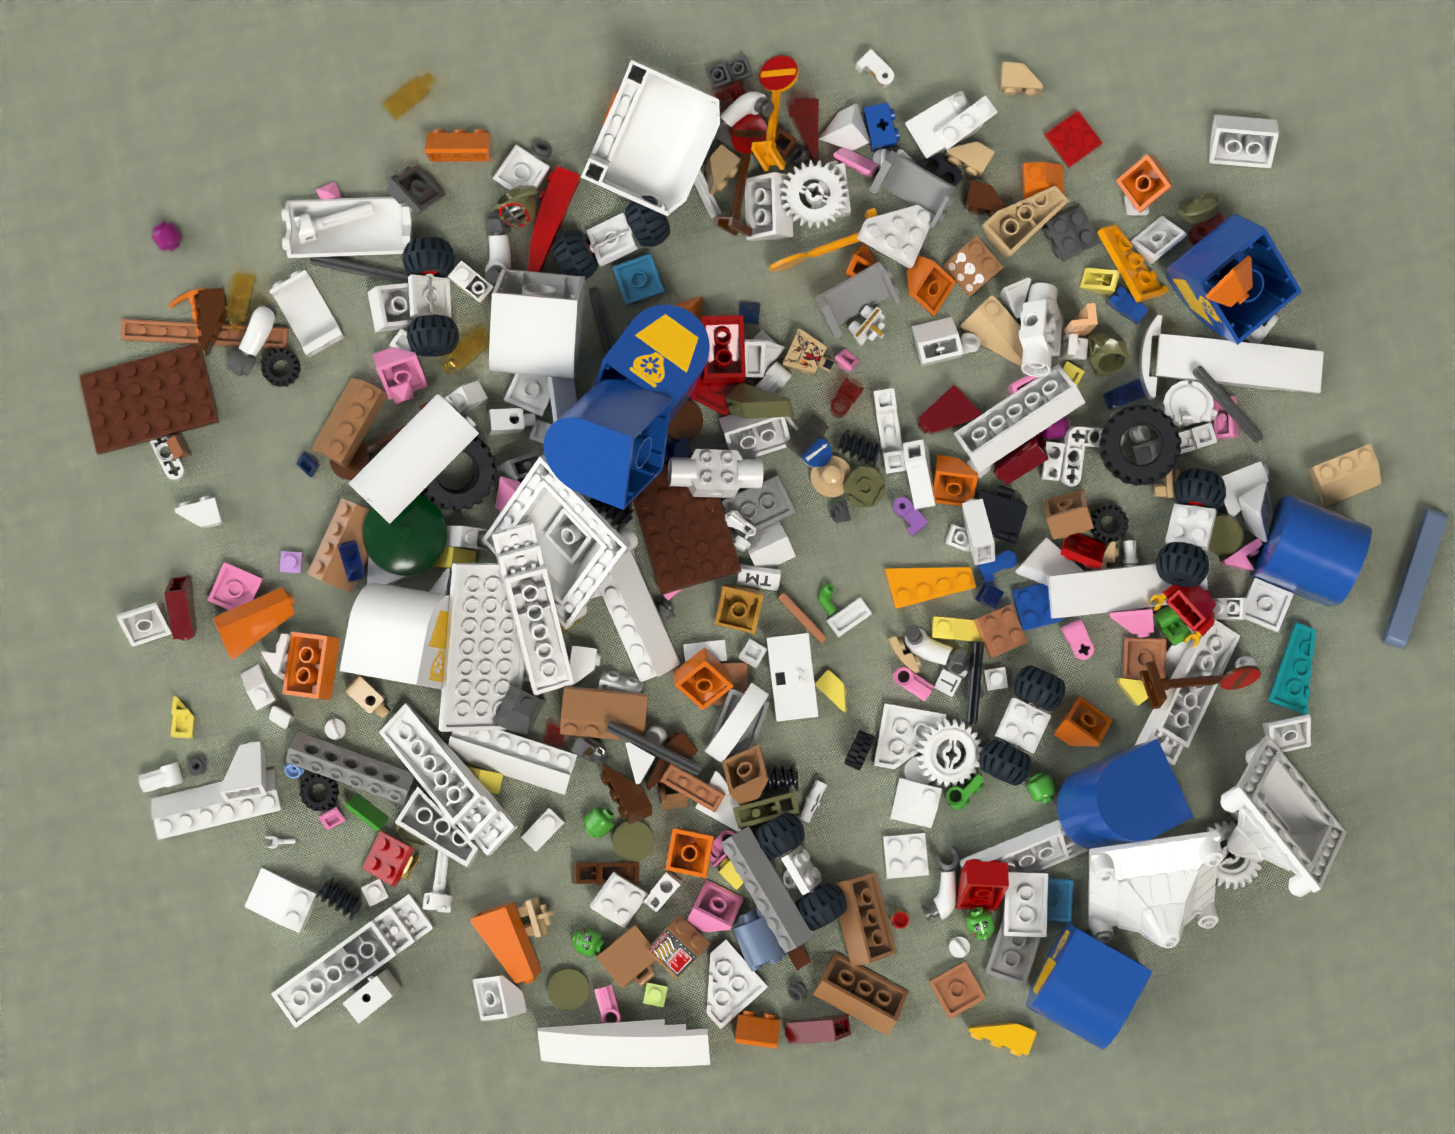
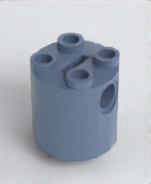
[732,909,787,971]

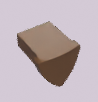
[658,785,688,810]

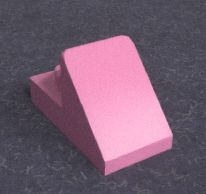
[1220,538,1263,571]

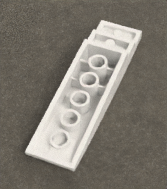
[1156,334,1324,394]
[491,521,574,696]
[1047,563,1208,618]
[1135,620,1240,765]
[379,703,518,856]
[271,893,435,1028]
[537,1019,710,1067]

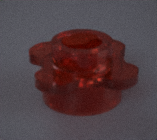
[543,724,564,747]

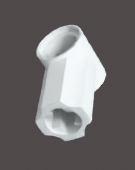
[755,361,792,393]
[139,762,184,793]

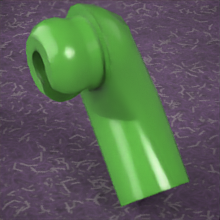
[818,584,838,616]

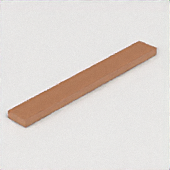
[121,319,289,349]

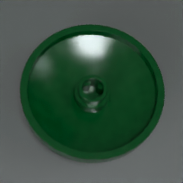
[362,494,447,576]

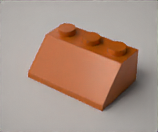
[425,129,492,162]
[282,632,340,700]

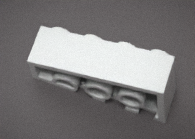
[395,787,479,868]

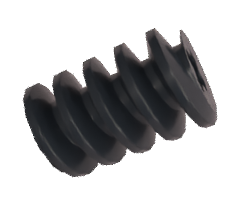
[836,429,882,468]
[590,498,634,532]
[762,765,798,792]
[316,877,363,921]

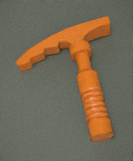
[169,288,205,335]

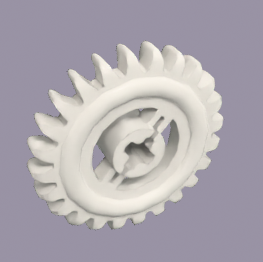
[781,160,849,228]
[916,719,983,788]
[1206,821,1263,890]

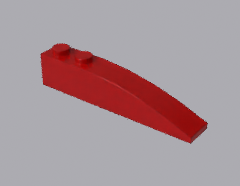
[528,166,581,272]

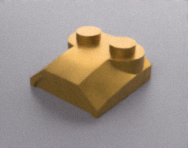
[714,584,764,635]

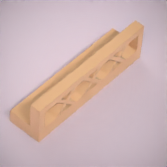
[1062,303,1098,337]

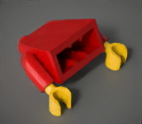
[1149,585,1216,649]

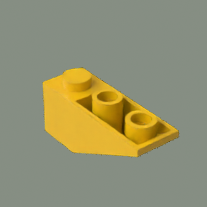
[967,1022,1037,1057]

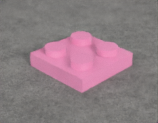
[207,562,264,610]

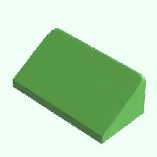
[345,794,389,831]

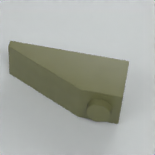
[726,383,794,419]
[733,792,799,829]

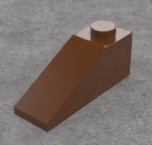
[646,731,698,791]

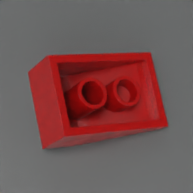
[701,315,746,383]
[955,859,1009,911]

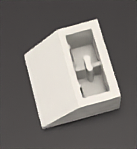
[911,317,963,367]

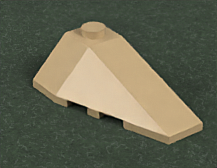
[982,185,1069,260]
[960,295,1023,367]

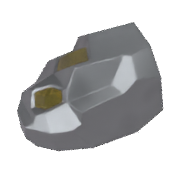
[571,736,607,763]

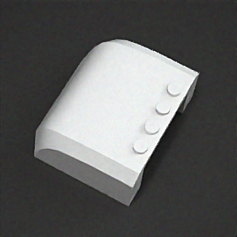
[581,57,720,216]

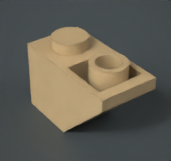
[999,62,1043,96]
[945,141,995,177]
[705,144,741,196]

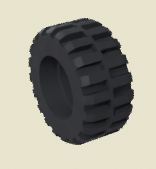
[1099,404,1182,486]
[422,436,497,511]

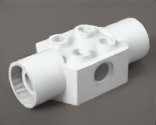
[1018,283,1063,377]
[668,449,763,498]

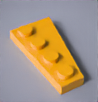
[1097,224,1169,303]
[885,567,976,609]

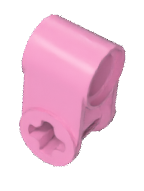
[1061,618,1094,660]
[710,829,736,868]

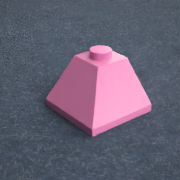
[373,347,429,400]
[1109,607,1154,637]
[687,880,744,933]

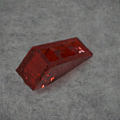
[789,98,819,164]

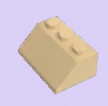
[1307,444,1381,508]

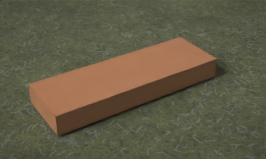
[778,593,826,644]
[660,763,726,813]

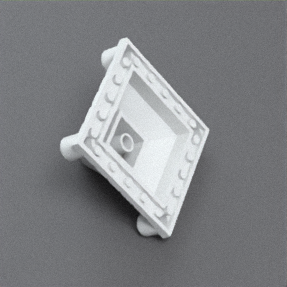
[482,454,638,629]
[1220,735,1347,897]
[1088,830,1224,948]

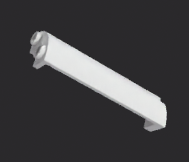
[282,197,413,258]
[348,394,479,524]

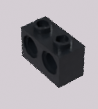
[918,152,963,187]

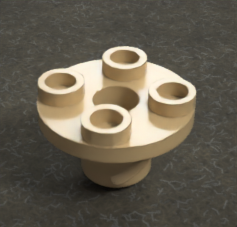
[811,456,851,497]

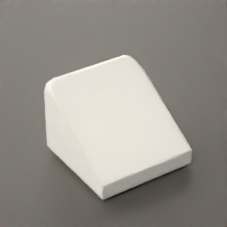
[269,706,294,729]

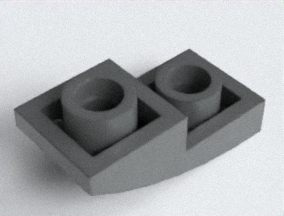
[706,55,754,89]

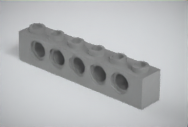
[286,732,415,805]

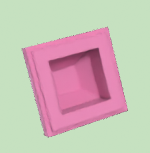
[316,182,342,199]
[835,348,860,371]
[389,381,415,405]
[318,807,346,830]

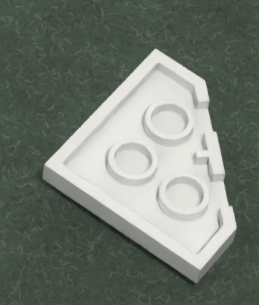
[857,205,935,269]
[874,704,947,769]
[707,939,768,1029]

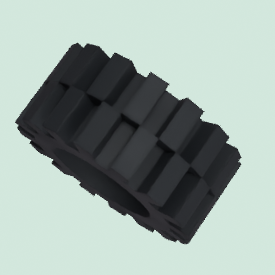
[261,348,301,387]
[1090,505,1129,543]
[844,730,875,771]
[299,773,339,811]

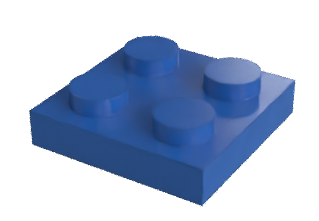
[1012,583,1063,631]

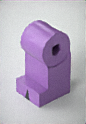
[893,497,928,537]

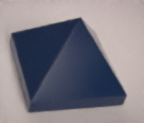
[739,302,760,324]
[296,451,320,478]

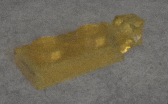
[382,72,436,121]
[226,273,256,332]
[442,326,490,375]

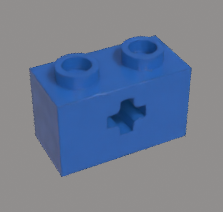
[863,103,900,152]

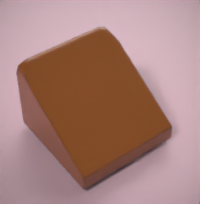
[166,435,191,460]

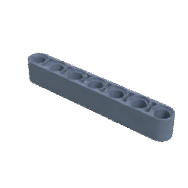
[1382,507,1448,650]

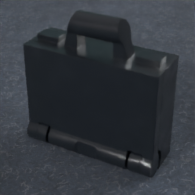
[977,485,1028,545]

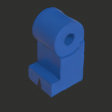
[1106,286,1148,324]
[976,550,1017,584]

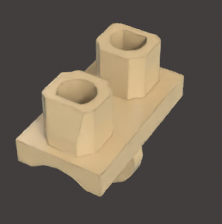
[1153,469,1180,500]
[518,897,555,938]

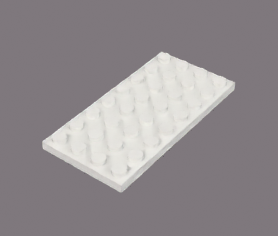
[438,563,524,732]

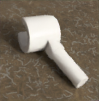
[265,835,296,849]

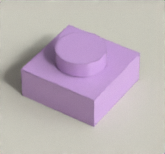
[280,551,303,574]

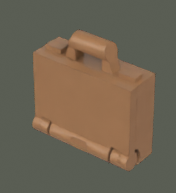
[596,923,657,988]

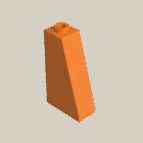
[213,587,295,660]
[470,901,542,984]

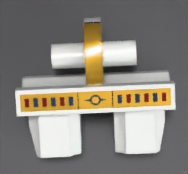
[848,305,885,346]

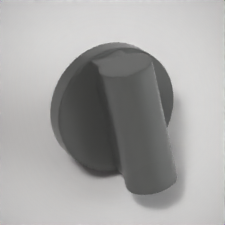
[829,500,851,523]

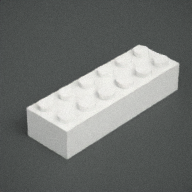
[953,364,1086,472]

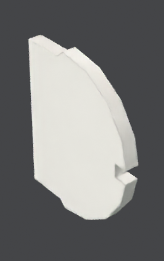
[1163,380,1214,423]

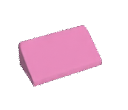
[833,148,879,178]
[1212,396,1239,439]
[495,476,521,512]

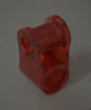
[714,81,746,115]
[1188,212,1225,245]
[830,377,864,418]

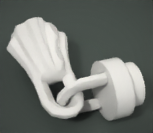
[725,510,756,552]

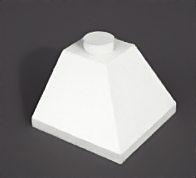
[890,778,942,828]
[473,975,527,1021]

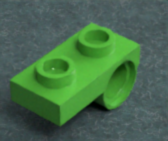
[1153,605,1191,646]
[945,774,984,811]

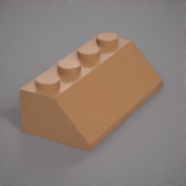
[311,377,387,468]
[307,498,369,593]
[560,686,648,741]
[833,872,897,966]
[813,952,909,1035]

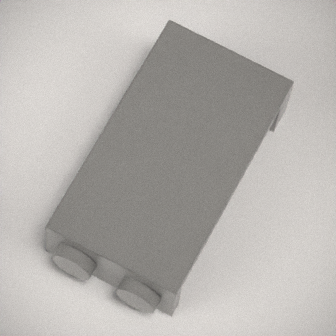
[869,150,956,228]
[814,262,900,339]

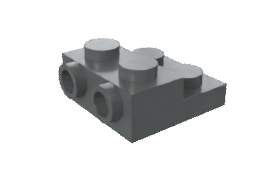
[386,164,446,215]
[1043,206,1100,262]

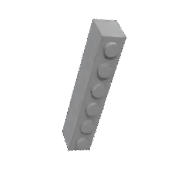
[720,826,814,953]

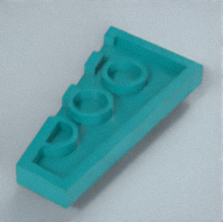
[1267,623,1316,715]

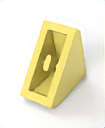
[1080,268,1120,296]
[433,547,477,569]
[1117,678,1148,706]
[467,766,503,794]

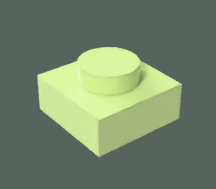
[643,982,668,1008]

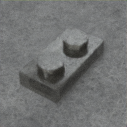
[786,413,829,458]

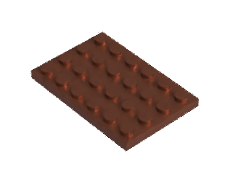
[79,343,219,455]
[633,465,741,595]

